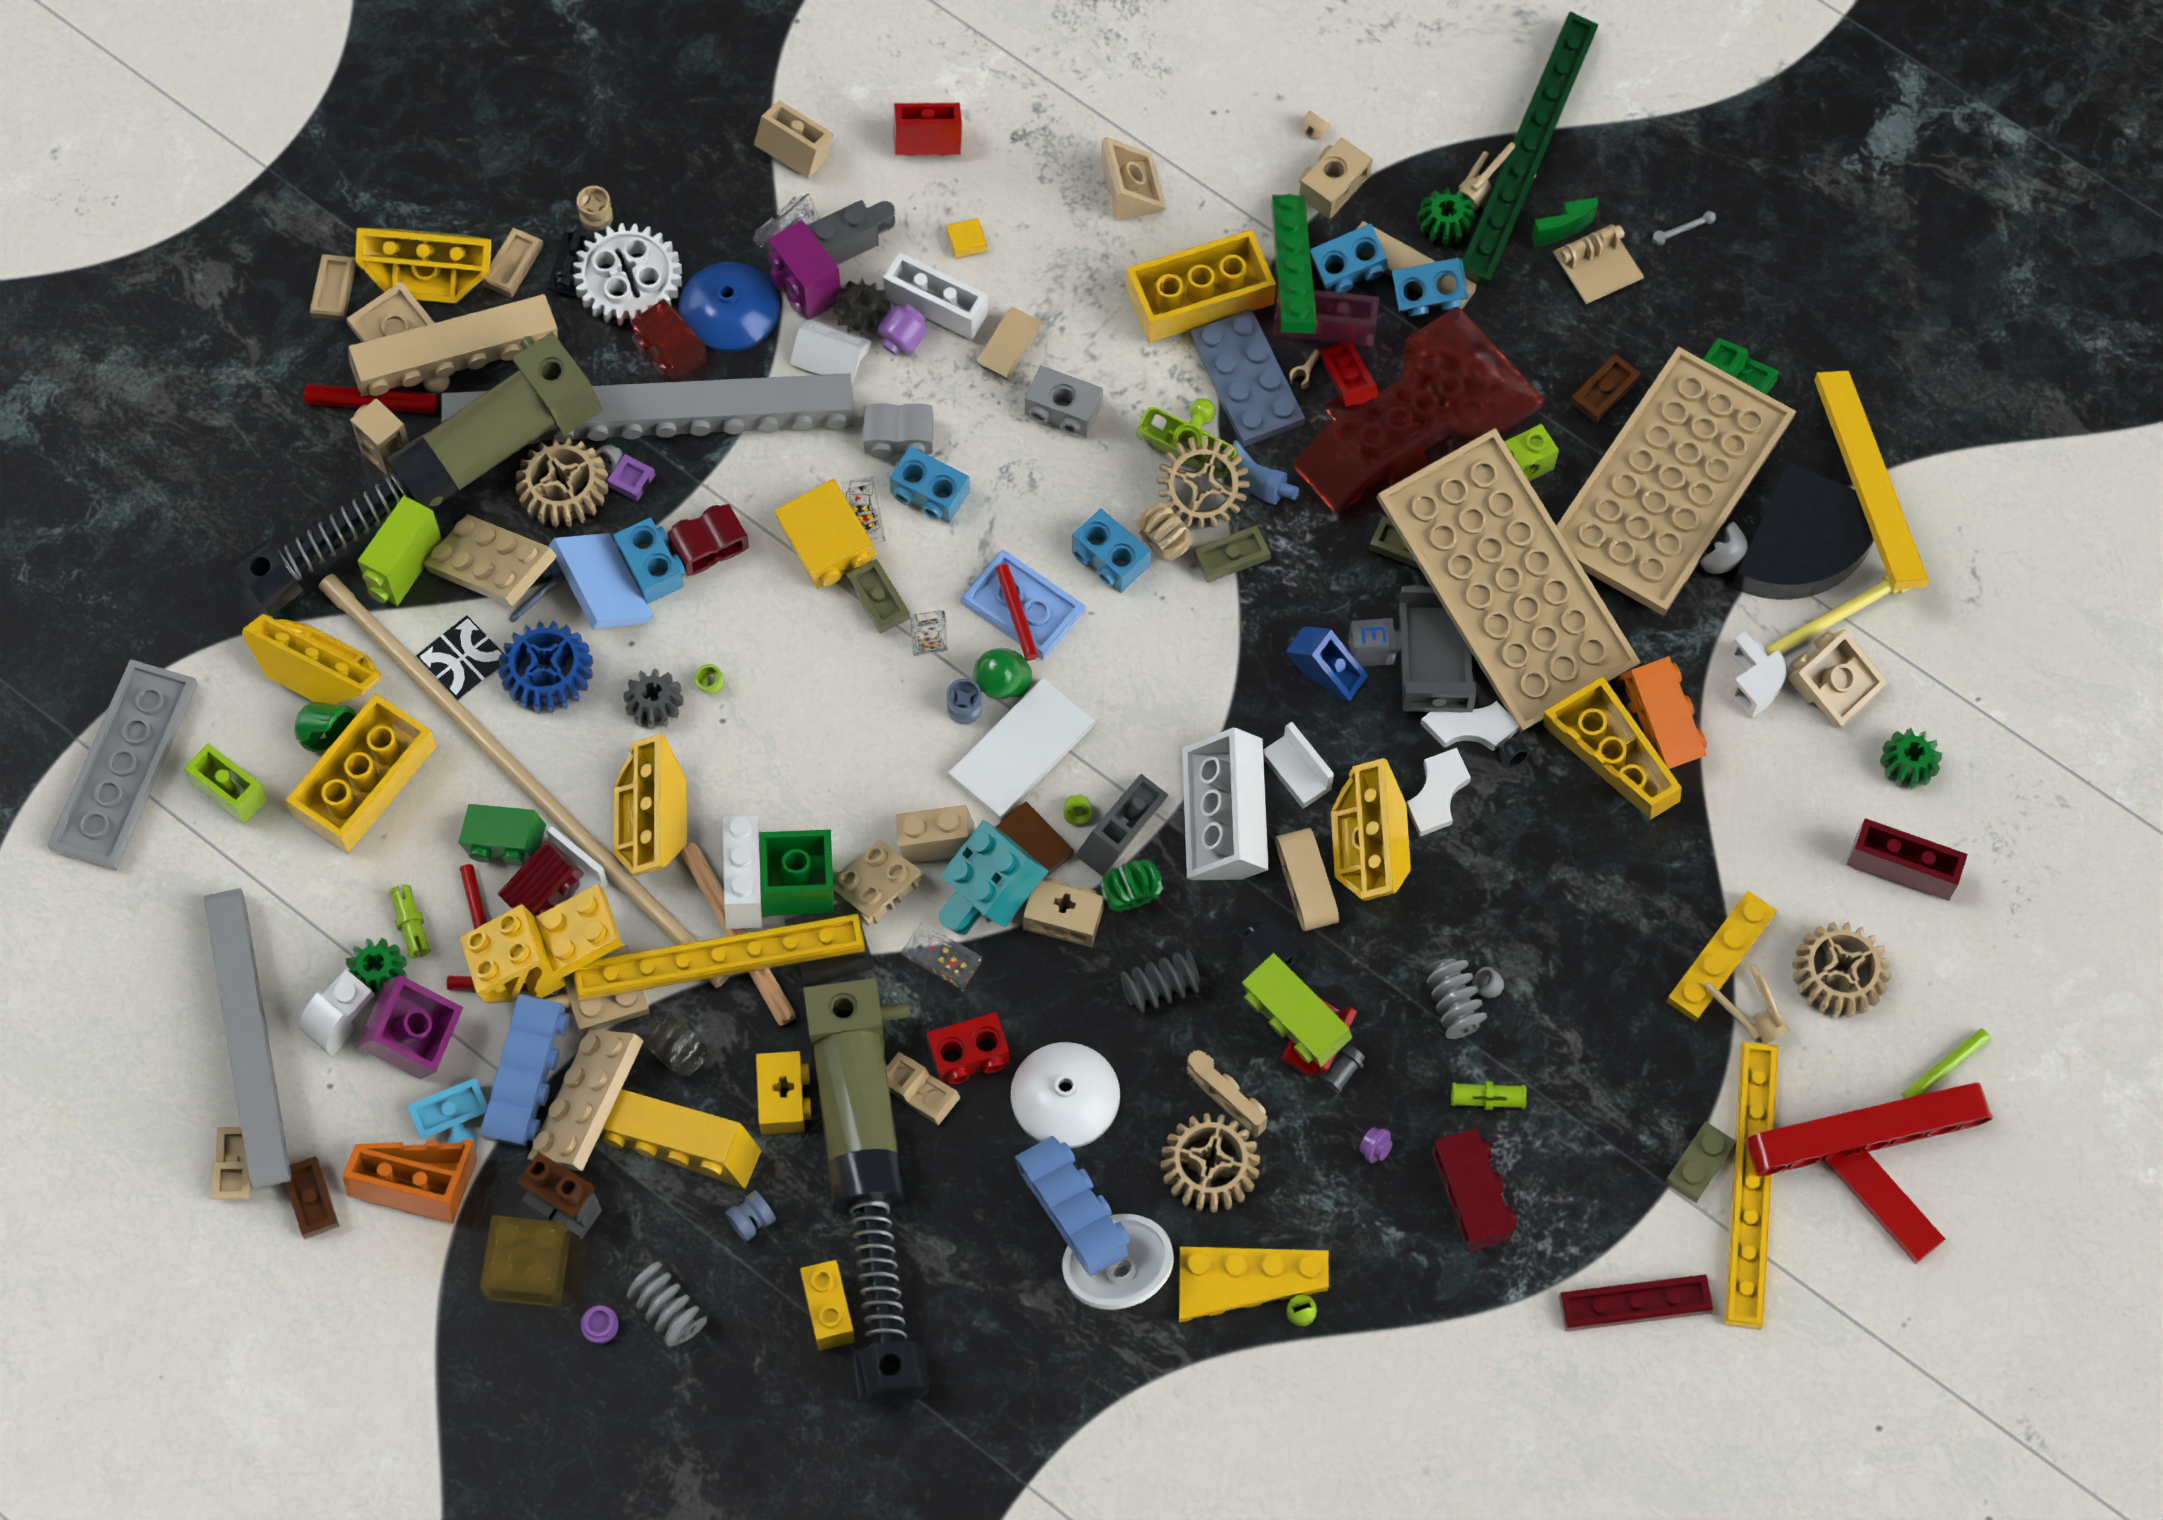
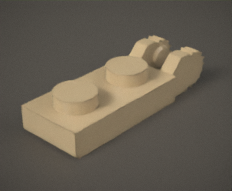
[1187,1050,1267,1137]

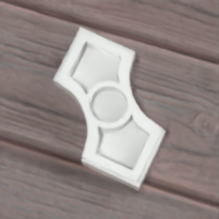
[1420,701,1519,751]
[1406,748,1471,837]

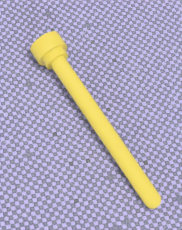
[1766,573,1909,656]

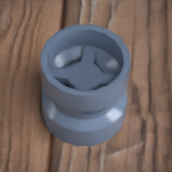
[947,679,982,724]
[725,1190,776,1242]

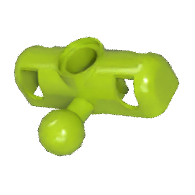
[1136,398,1237,479]

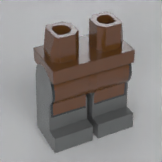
[517,1152,602,1240]

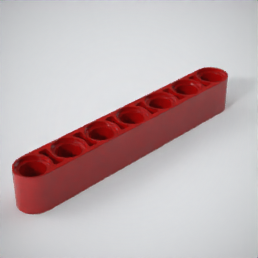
[1745,1083,1993,1177]

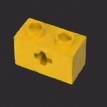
[756,1051,812,1135]
[800,1260,855,1351]

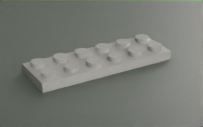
[47,659,198,870]

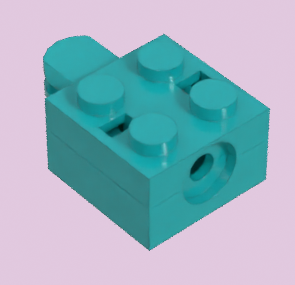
[938,820,1049,935]

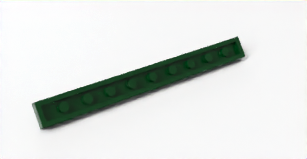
[1462,11,1599,287]

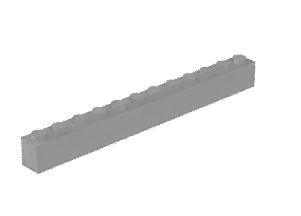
[442,374,854,444]

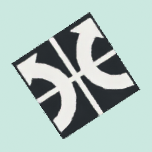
[416,615,504,700]

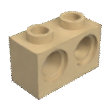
[350,398,409,477]

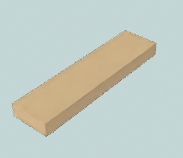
[1357,221,1477,314]

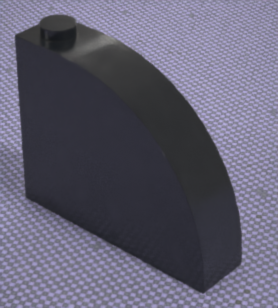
[1732,462,1874,600]

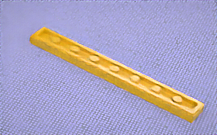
[1814,371,1929,590]
[573,914,865,1001]
[1724,1041,1779,1330]

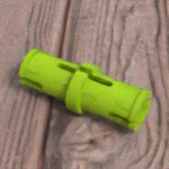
[389,884,431,959]
[1451,1081,1526,1110]

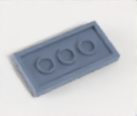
[1189,309,1305,447]

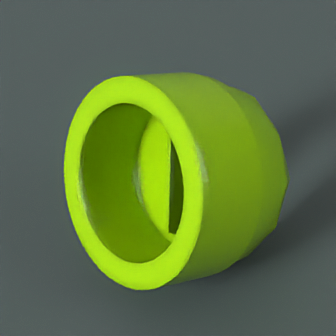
[694,664,725,694]
[1063,794,1092,825]
[1287,1294,1317,1326]

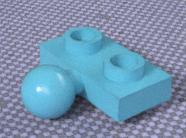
[407,1077,488,1149]

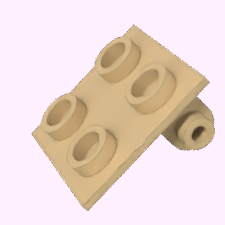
[1553,224,1644,304]
[833,840,923,926]

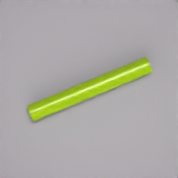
[1901,1028,1990,1099]

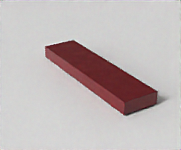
[1559,1274,1713,1332]

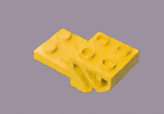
[459,884,623,1003]

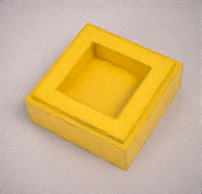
[946,218,987,259]

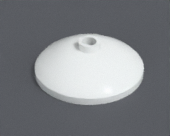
[1011,1042,1120,1148]
[1062,1214,1174,1309]

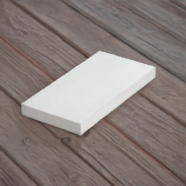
[948,678,1095,821]

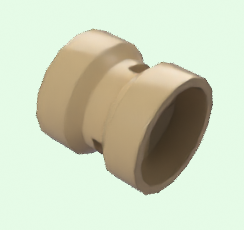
[577,186,613,231]

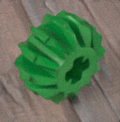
[1418,187,1475,247]
[1880,728,1942,790]
[1100,859,1163,912]
[345,938,407,998]

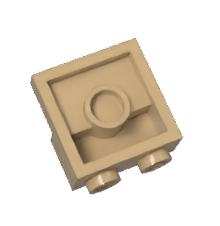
[1786,629,1888,728]

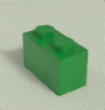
[458,804,546,866]

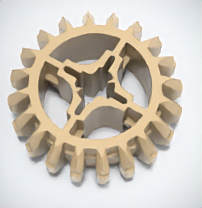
[1157,436,1249,529]
[515,437,609,528]
[1792,922,1891,1018]
[1161,1113,1260,1213]

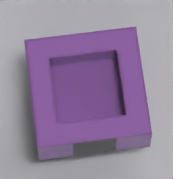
[607,454,655,502]

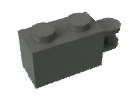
[807,200,895,265]

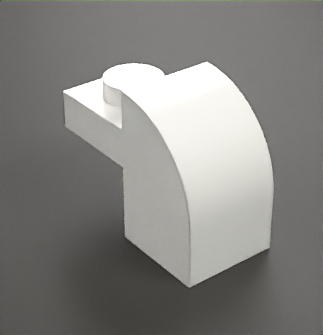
[1729,631,1786,719]
[299,969,375,1057]

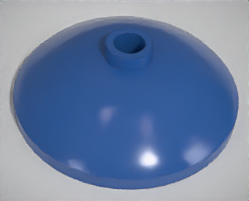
[679,262,780,353]

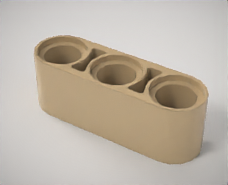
[1275,828,1339,931]

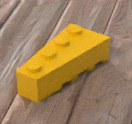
[1543,676,1682,820]
[600,1089,762,1190]

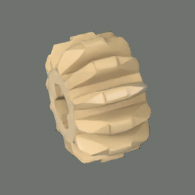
[1135,502,1193,561]

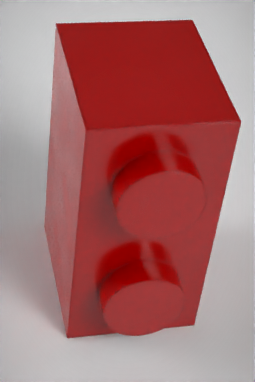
[893,103,962,156]

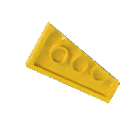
[1179,1247,1329,1323]

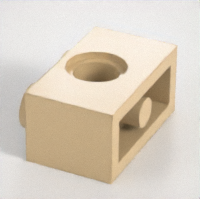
[1299,137,1373,219]

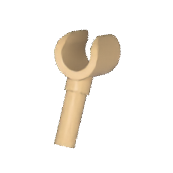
[1290,349,1320,390]

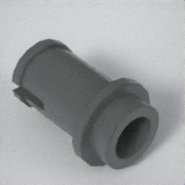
[1321,1045,1365,1093]

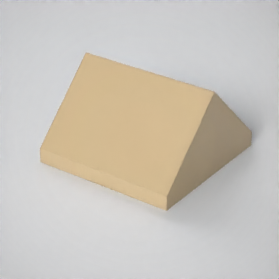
[1101,137,1166,221]

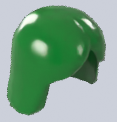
[972,648,1032,699]
[294,702,357,752]

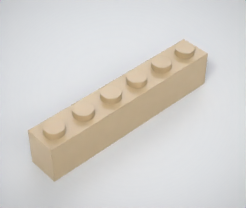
[348,294,558,397]

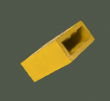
[774,478,877,589]

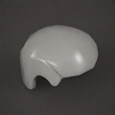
[1700,522,1747,574]

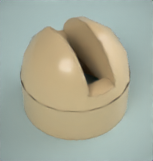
[1302,110,1331,139]

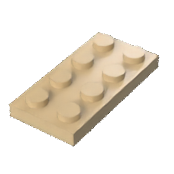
[423,514,557,607]
[527,1029,644,1171]

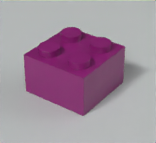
[767,220,842,321]
[357,975,463,1079]

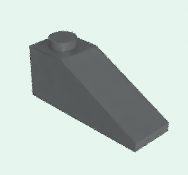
[1075,774,1168,877]

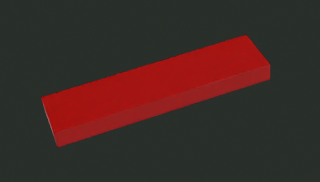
[1825,1148,1945,1264]

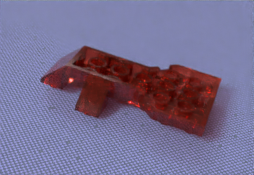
[1293,307,1545,514]

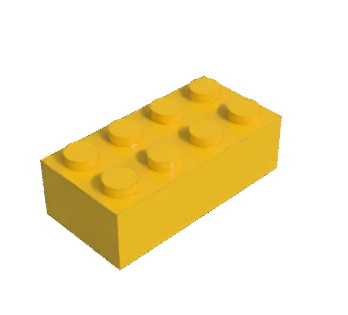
[1126,229,1276,343]
[285,693,437,854]

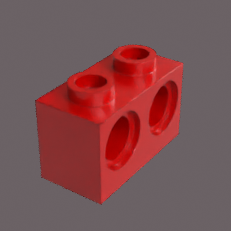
[927,1012,1010,1084]

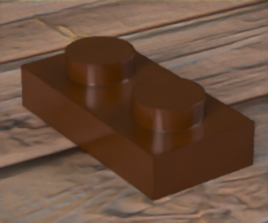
[1570,354,1641,423]
[285,1156,340,1239]

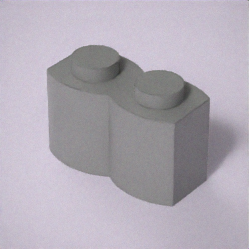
[863,403,934,458]

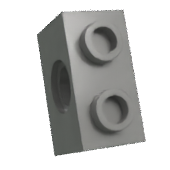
[1025,365,1103,437]

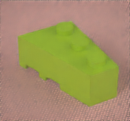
[1242,953,1352,1068]

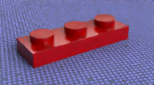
[1319,341,1379,407]

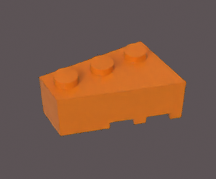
[1613,656,1707,769]
[342,1139,477,1223]

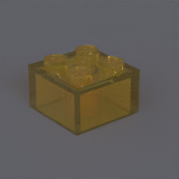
[480,1215,571,1307]

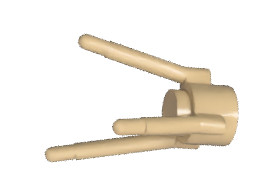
[1457,143,1536,210]
[1705,965,1790,1044]

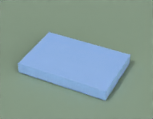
[549,533,653,629]
[961,549,1085,660]

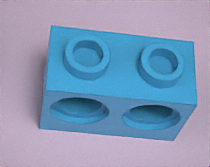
[1310,223,1388,295]
[1392,258,1469,317]
[889,446,970,523]
[1072,508,1151,593]
[613,517,685,604]

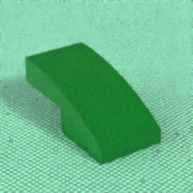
[1531,197,1598,248]
[1703,337,1778,395]

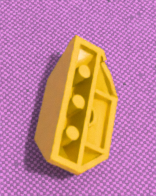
[355,228,492,303]
[242,614,381,705]
[613,733,687,876]
[1331,758,1411,901]

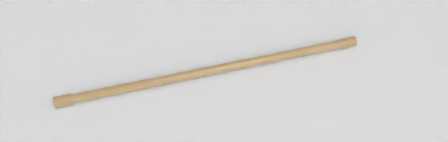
[319,574,730,988]

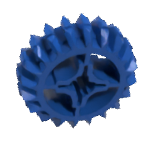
[498,621,593,714]

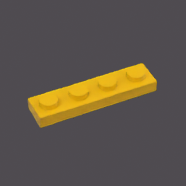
[1666,891,1778,1022]

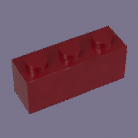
[1846,818,1968,901]
[1432,1128,1517,1253]

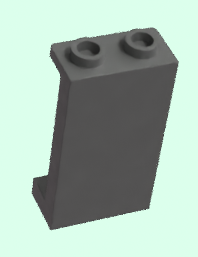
[1398,585,1476,712]

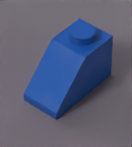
[1285,626,1368,701]

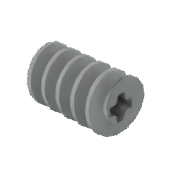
[1423,959,1487,1039]
[627,1262,707,1346]

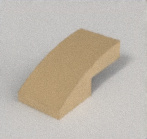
[977,307,1042,380]
[886,1052,961,1125]
[212,1127,252,1200]

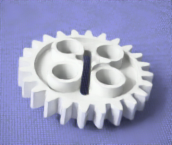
[573,223,682,326]

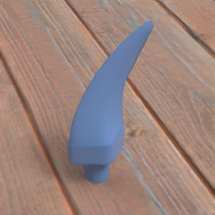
[1233,440,1299,505]

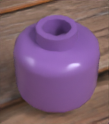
[878,303,927,355]

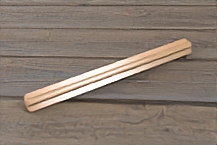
[680,843,796,1026]

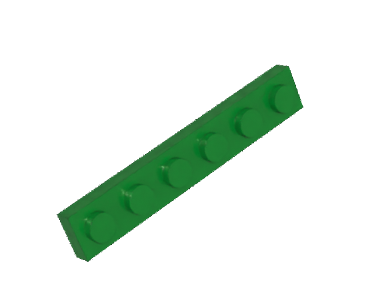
[1271,194,1316,333]

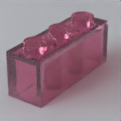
[1273,290,1379,346]

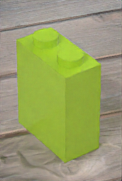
[358,495,443,606]

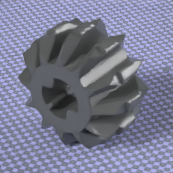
[623,668,684,730]

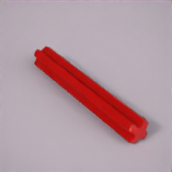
[303,384,439,414]

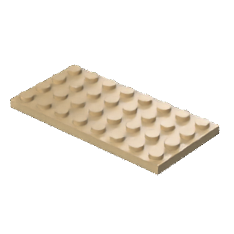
[1557,347,1796,616]
[1376,428,1641,733]

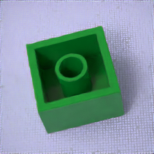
[759,829,834,916]

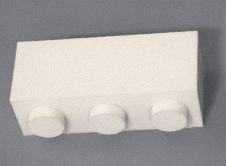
[883,252,988,340]
[722,815,762,929]

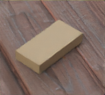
[481,228,544,298]
[310,254,357,321]

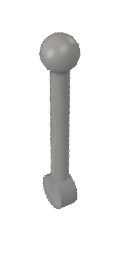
[1652,211,1716,245]

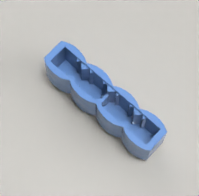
[480,994,569,1149]
[1015,1135,1130,1277]

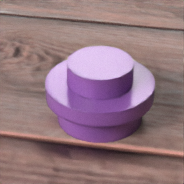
[1360,1127,1393,1163]
[581,1306,619,1344]

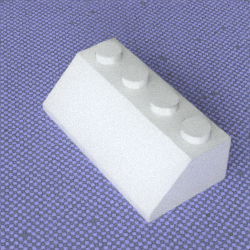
[1182,727,1268,880]

